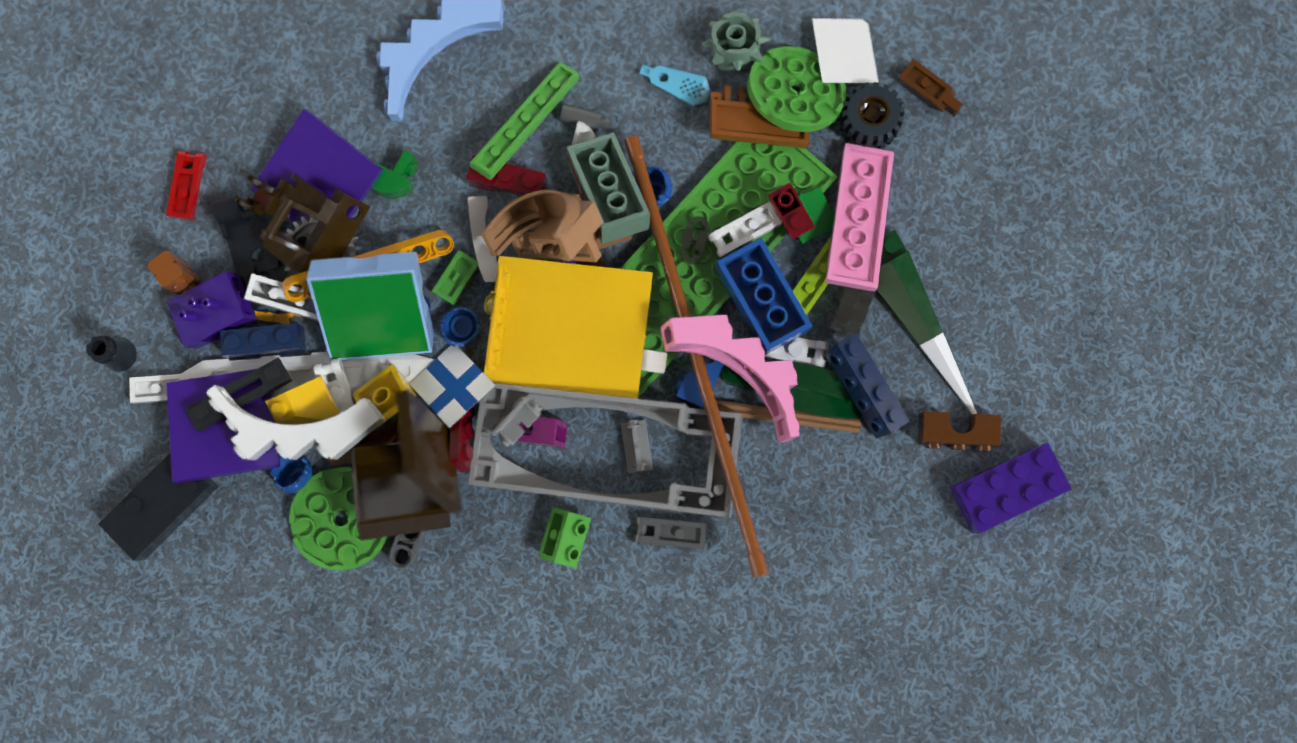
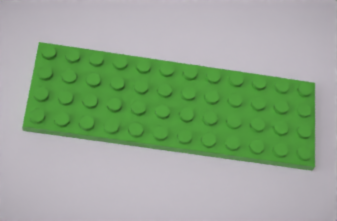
[620,141,838,398]

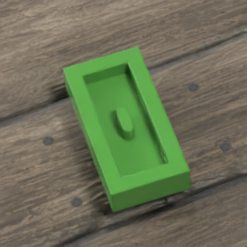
[432,250,479,306]

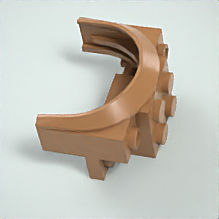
[481,190,603,262]

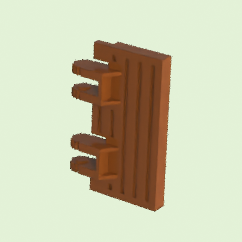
[709,85,809,149]

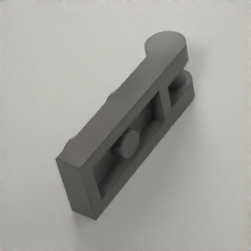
[633,517,707,549]

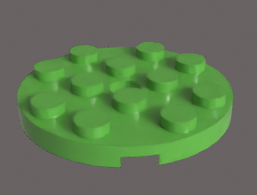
[747,46,846,132]
[289,467,390,570]

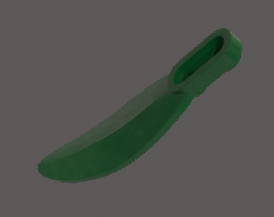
[721,362,862,419]

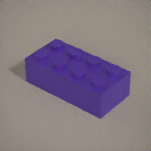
[949,443,1072,534]

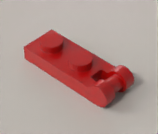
[166,150,207,221]

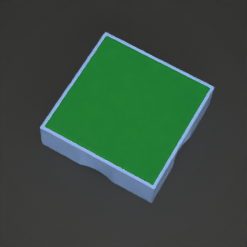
[307,252,434,361]

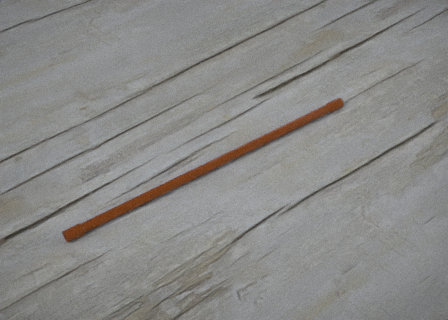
[624,135,769,578]

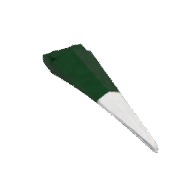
[875,230,977,415]

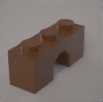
[918,411,1001,452]

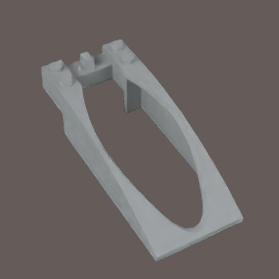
[468,383,743,518]

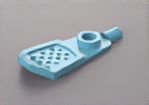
[639,65,711,107]

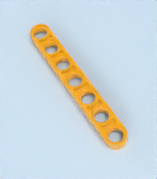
[282,230,454,302]

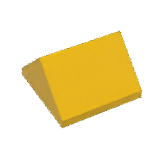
[352,364,417,431]

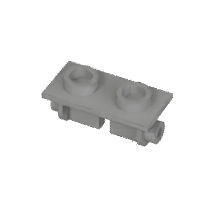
[491,396,543,447]
[621,420,653,474]

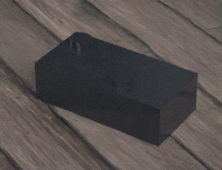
[98,453,219,561]

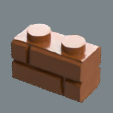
[147,251,201,295]

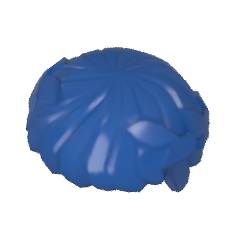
[635,166,672,207]
[441,307,481,347]
[270,456,312,493]

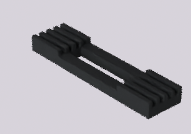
[185,357,293,433]

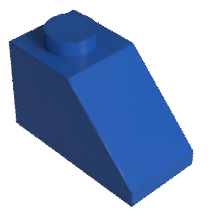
[673,361,724,409]

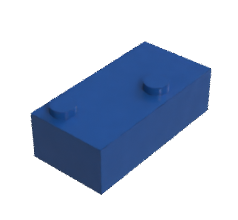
[715,238,813,355]

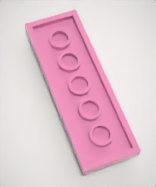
[825,143,894,292]

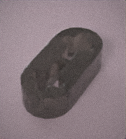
[680,216,709,265]

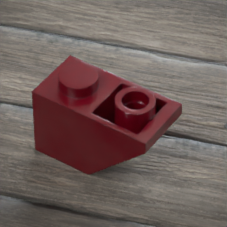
[768,183,815,241]

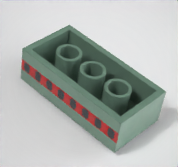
[567,132,650,244]

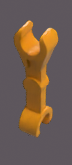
[254,311,302,324]

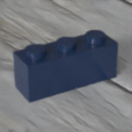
[220,323,306,360]

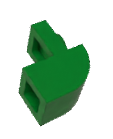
[370,150,418,199]

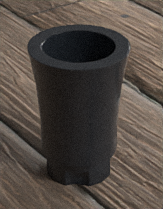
[86,336,137,372]

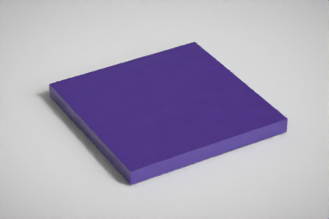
[250,109,384,225]
[166,369,281,484]

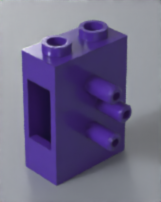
[166,271,257,349]

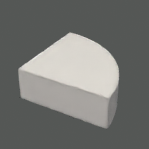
[572,121,596,145]

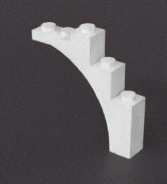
[206,385,386,460]

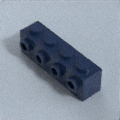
[823,333,910,439]

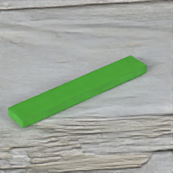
[470,62,580,180]

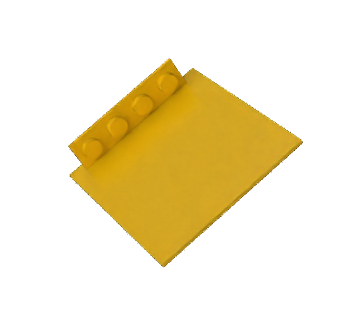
[484,256,653,399]

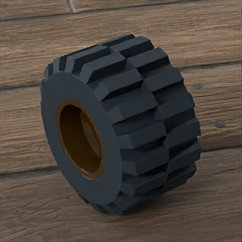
[839,82,905,149]

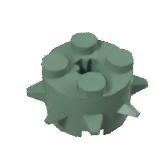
[702,12,770,71]

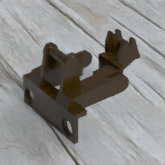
[234,173,370,287]

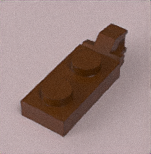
[897,59,963,117]

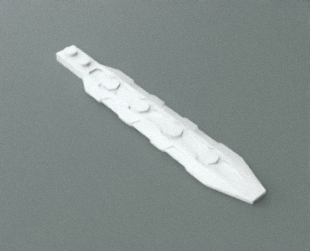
[129,352,434,404]

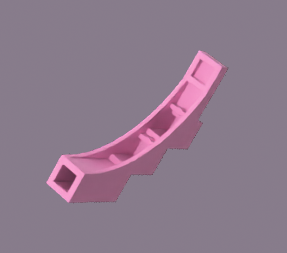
[660,315,800,443]

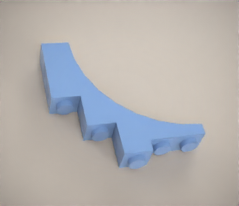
[376,0,504,122]

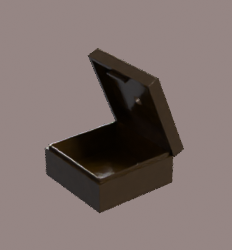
[351,389,462,541]

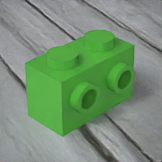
[538,507,591,568]

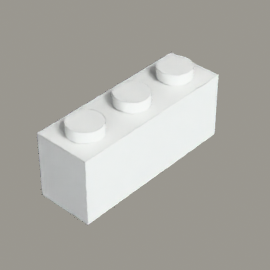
[243,274,319,321]

